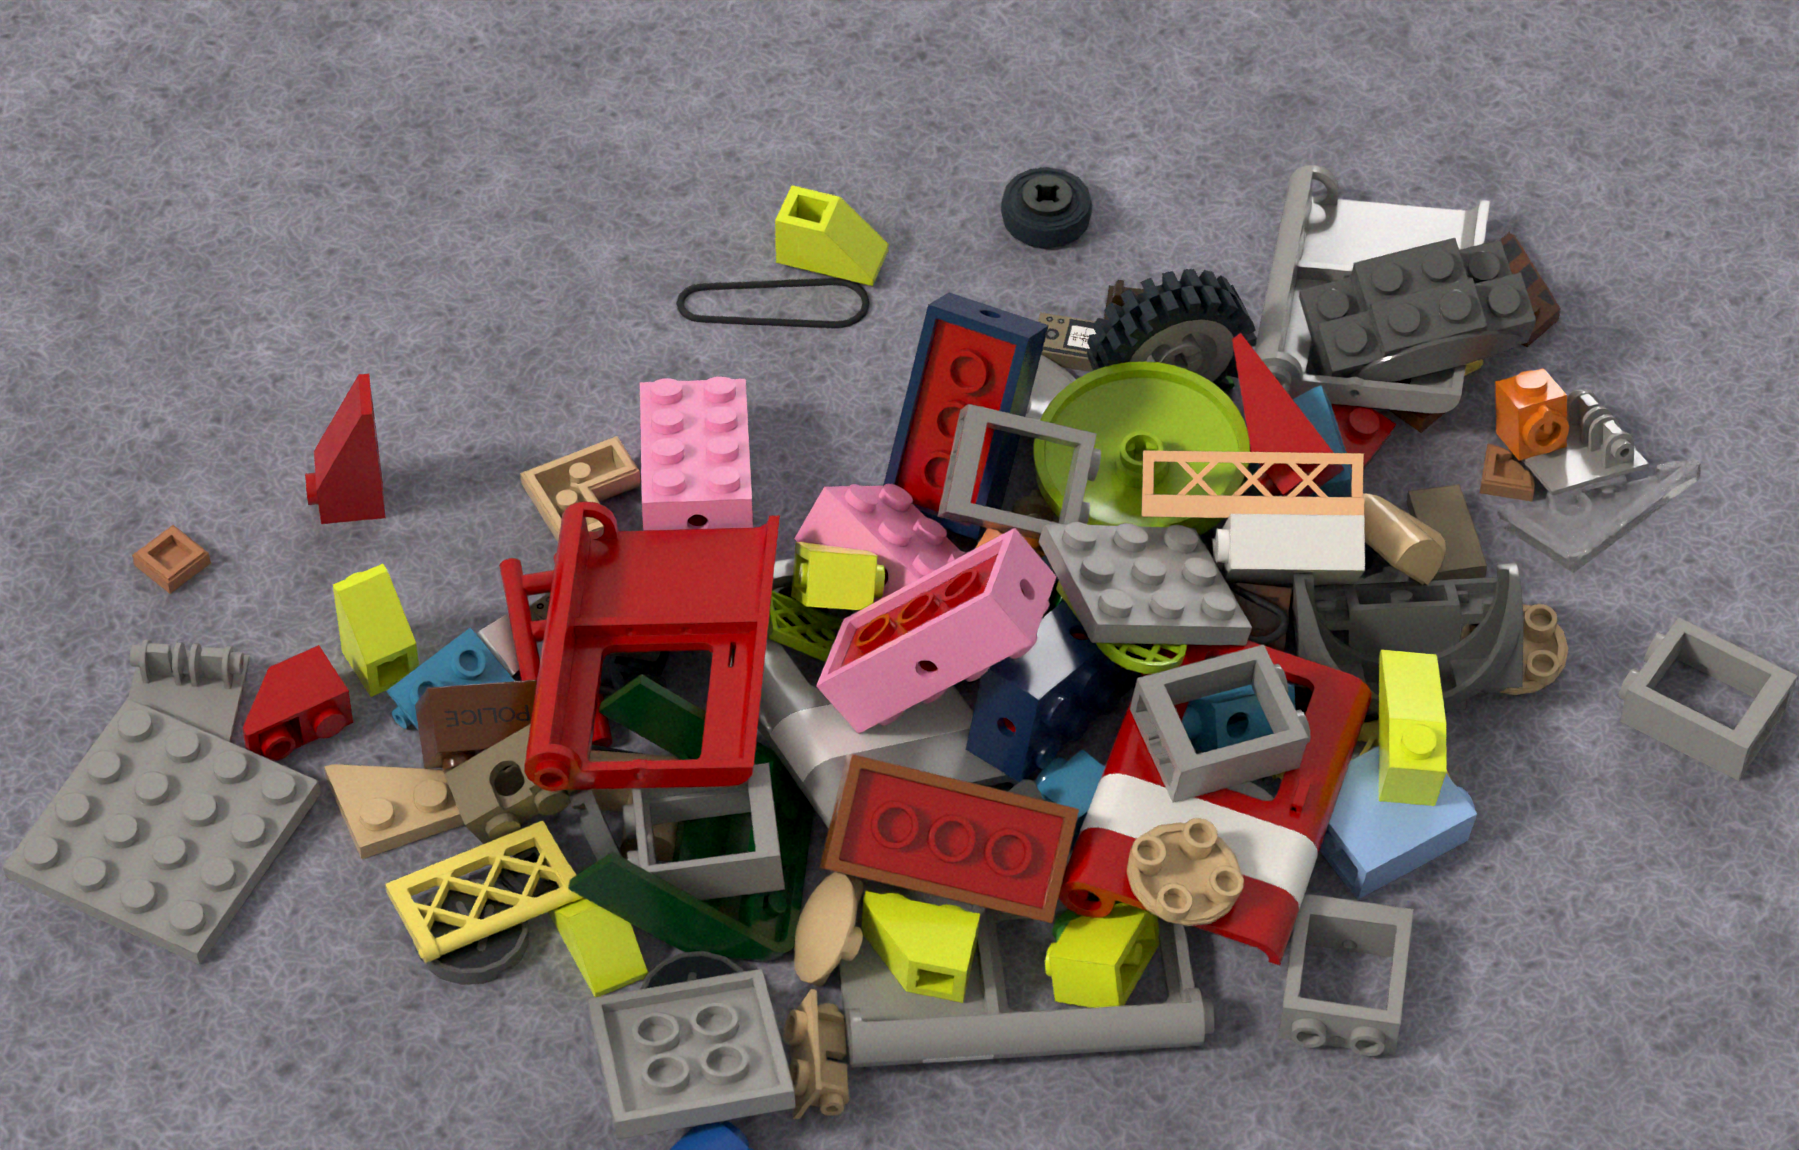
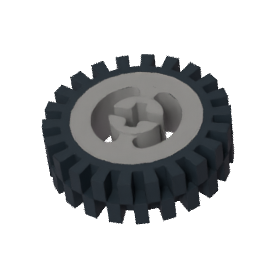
[1087,269,1257,392]

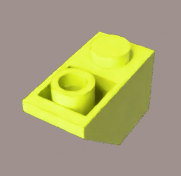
[775,185,889,286]
[333,564,419,697]
[861,891,980,1003]

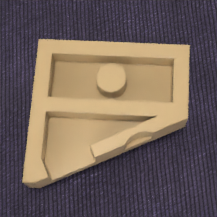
[324,764,464,859]

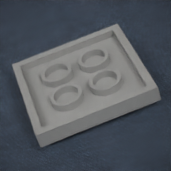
[1039,522,1252,645]
[588,969,796,1139]

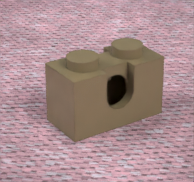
[444,724,575,844]

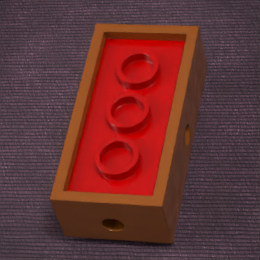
[820,754,1079,923]

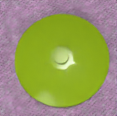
[1034,361,1250,535]

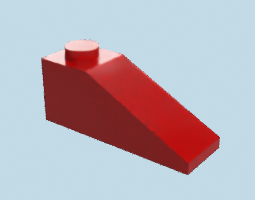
[1232,333,1344,497]
[305,373,385,524]

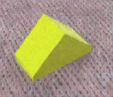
[548,898,648,997]

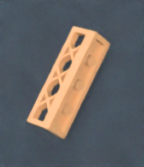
[1142,450,1364,518]

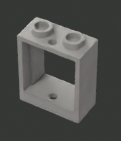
[938,404,1101,539]
[1618,617,1798,781]
[1130,645,1310,803]
[623,763,785,900]
[1278,894,1414,1056]

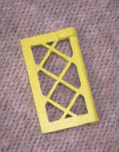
[385,820,584,963]

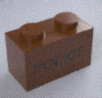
[415,680,537,773]

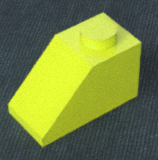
[791,542,885,610]
[1045,902,1159,1008]

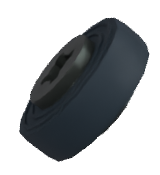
[1001,167,1092,248]

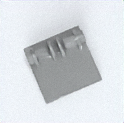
[1522,389,1649,495]
[128,640,250,742]

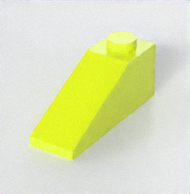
[1379,650,1447,806]

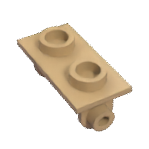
[783,989,849,1119]

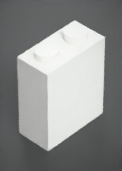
[1210,514,1365,587]

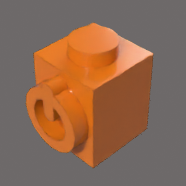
[1495,368,1569,461]

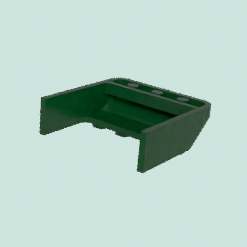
[568,674,814,962]

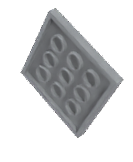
[3,698,321,965]

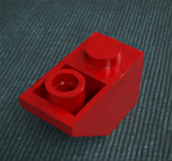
[242,645,353,761]

